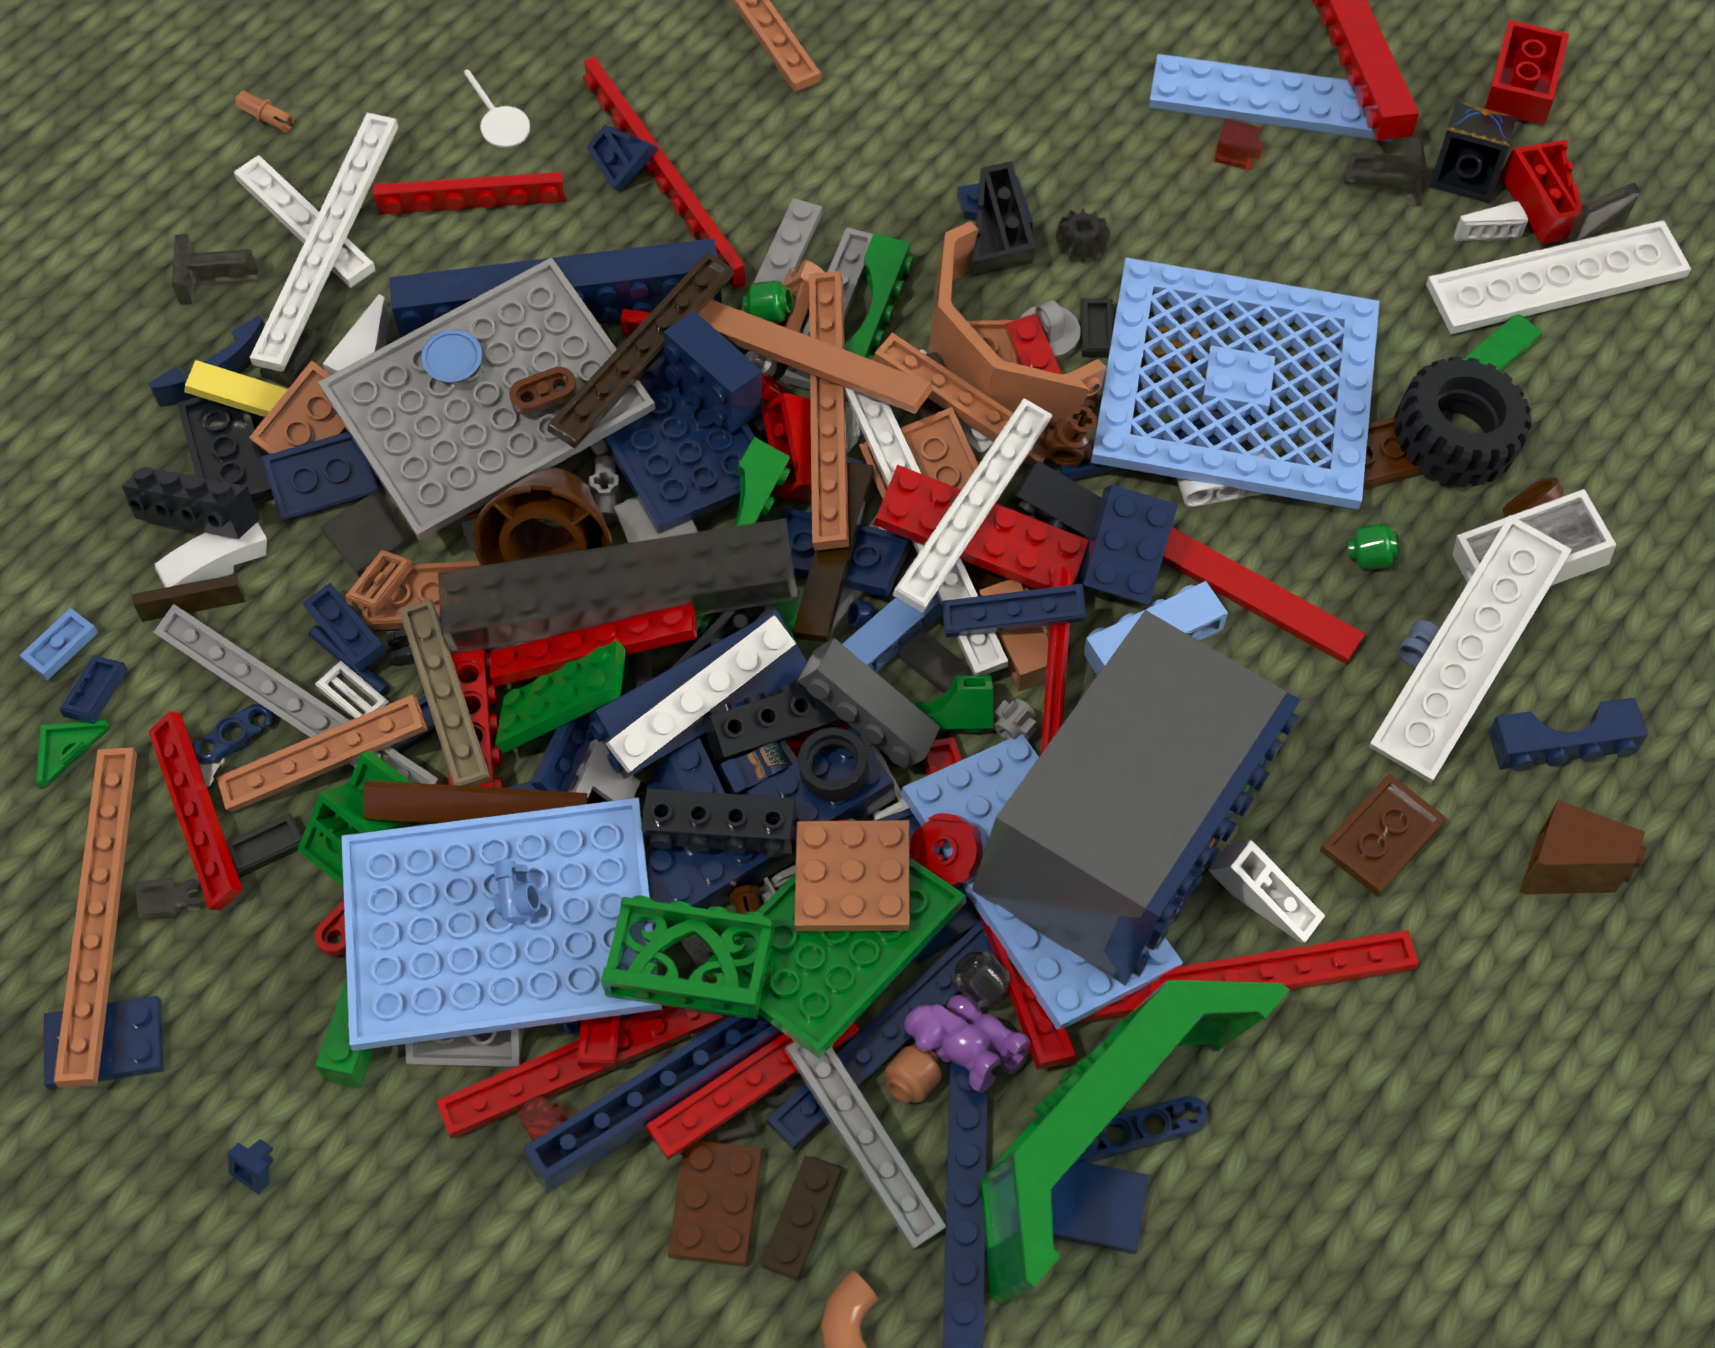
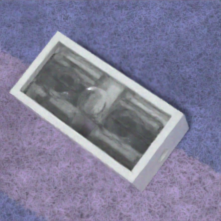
[1453,489,1616,586]

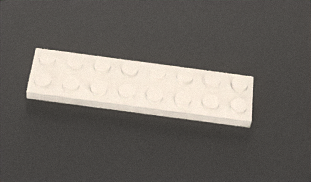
[1426,220,1691,334]
[1368,515,1572,783]

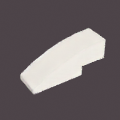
[155,522,267,588]

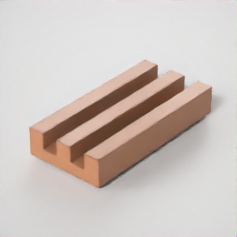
[345,550,413,615]

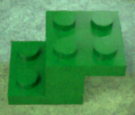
[297,750,411,888]

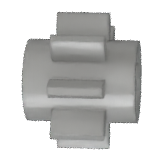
[993,699,1037,740]

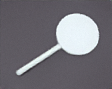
[464,70,530,148]

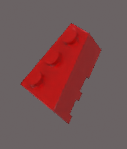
[1500,140,1584,245]

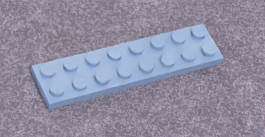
[1149,54,1393,142]

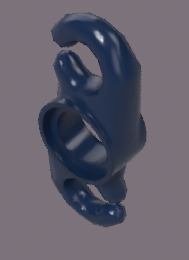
[192,704,274,764]

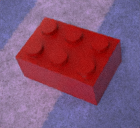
[1484,20,1569,126]

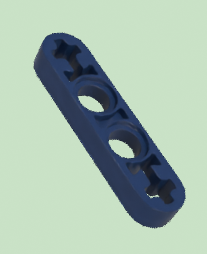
[1077,1096,1208,1163]

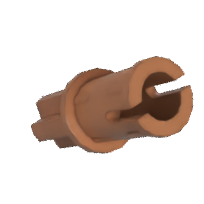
[235,91,294,133]

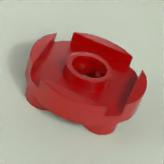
[909,813,983,888]

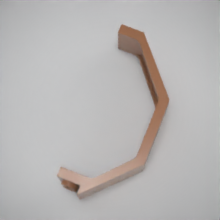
[928,221,1107,427]

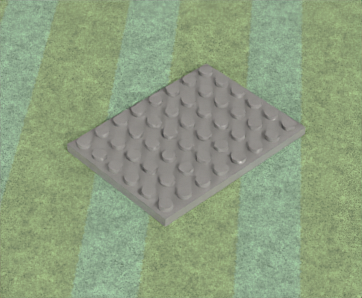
[318,257,655,541]

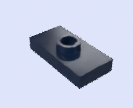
[59,656,128,724]

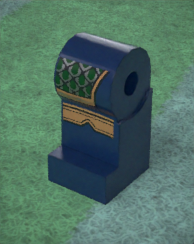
[718,741,791,795]

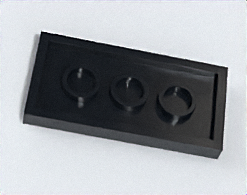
[177,397,273,502]

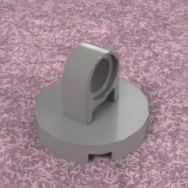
[1020,300,1080,363]

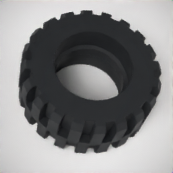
[1393,357,1532,487]

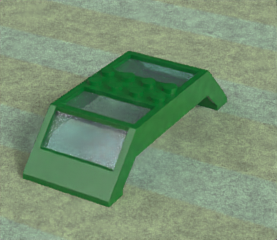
[980,980,1289,1305]

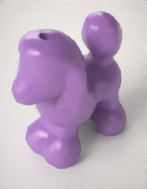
[904,995,1031,1093]

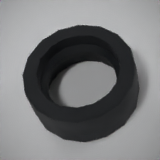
[798,727,869,802]

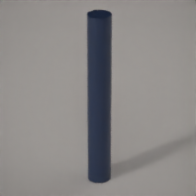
[309,625,390,697]

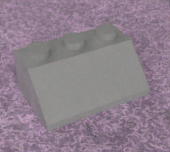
[405,1028,524,1067]

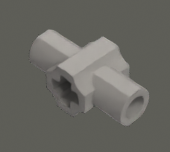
[589,456,622,524]

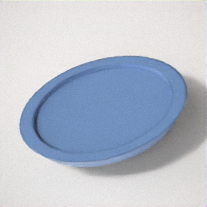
[421,329,482,382]

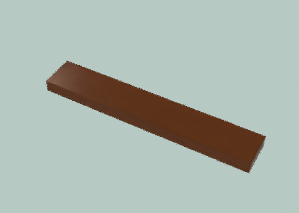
[363,780,588,823]

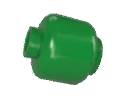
[743,280,793,323]
[1348,524,1400,570]

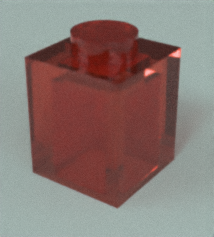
[1214,119,1264,171]

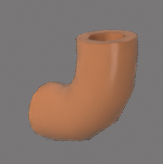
[820,1270,878,1348]

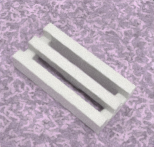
[315,661,390,720]

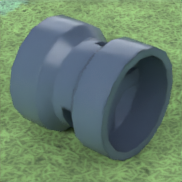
[1397,620,1440,668]

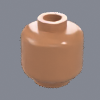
[885,1046,942,1104]

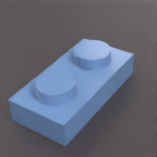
[19,608,98,681]

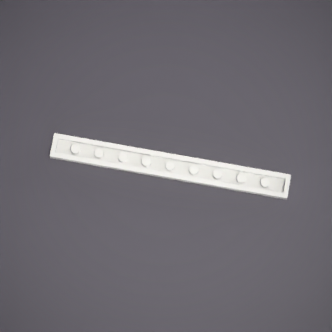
[250,113,398,372]
[845,388,1008,675]

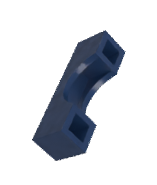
[1488,698,1648,771]

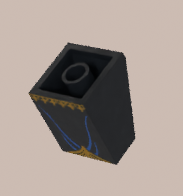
[1429,101,1517,203]

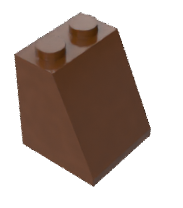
[1520,800,1646,894]

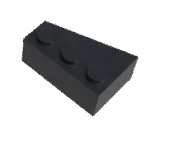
[971,161,1036,277]
[1009,460,1101,548]

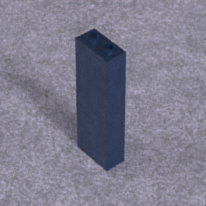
[588,610,807,779]

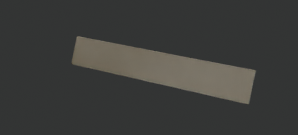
[399,599,491,787]

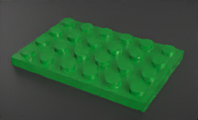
[704,818,966,1058]

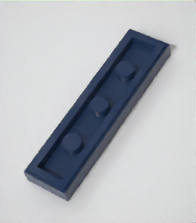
[942,584,1087,638]

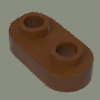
[509,367,577,415]
[1503,477,1563,518]

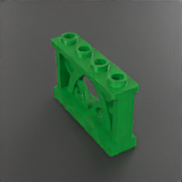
[601,895,775,1019]

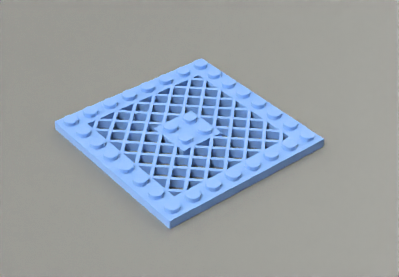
[1091,258,1379,510]

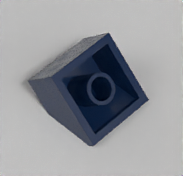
[646,738,729,794]

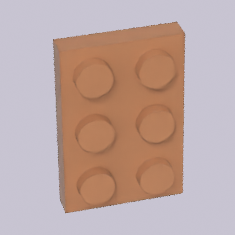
[249,361,346,454]

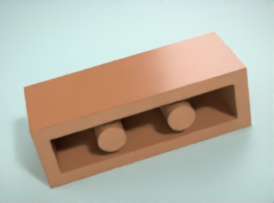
[979,579,1049,692]

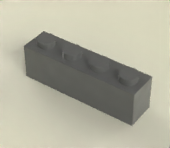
[797,638,940,769]

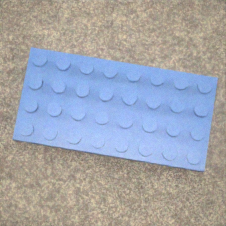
[900,734,1183,1030]

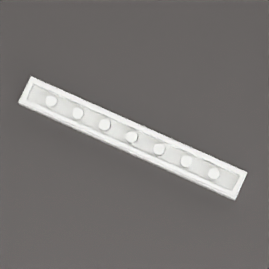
[893,398,1053,613]

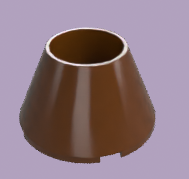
[473,468,613,602]

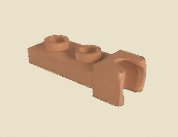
[775,260,824,334]

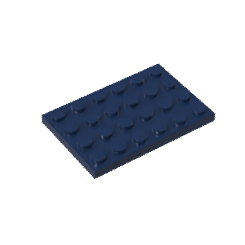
[602,352,756,533]

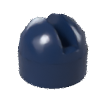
[848,600,876,628]

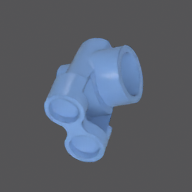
[494,859,541,923]

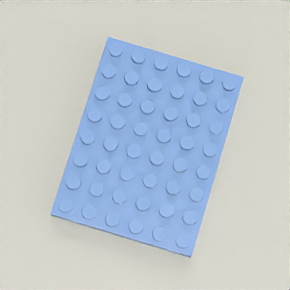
[342,798,662,1051]

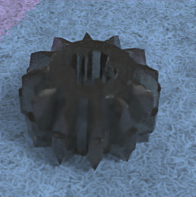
[1055,208,1110,263]

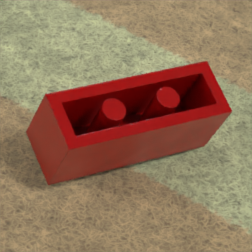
[761,393,812,504]

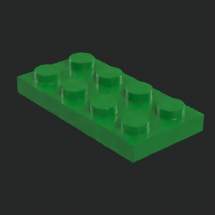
[495,640,626,753]

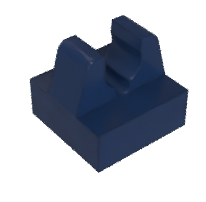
[228,1139,273,1195]

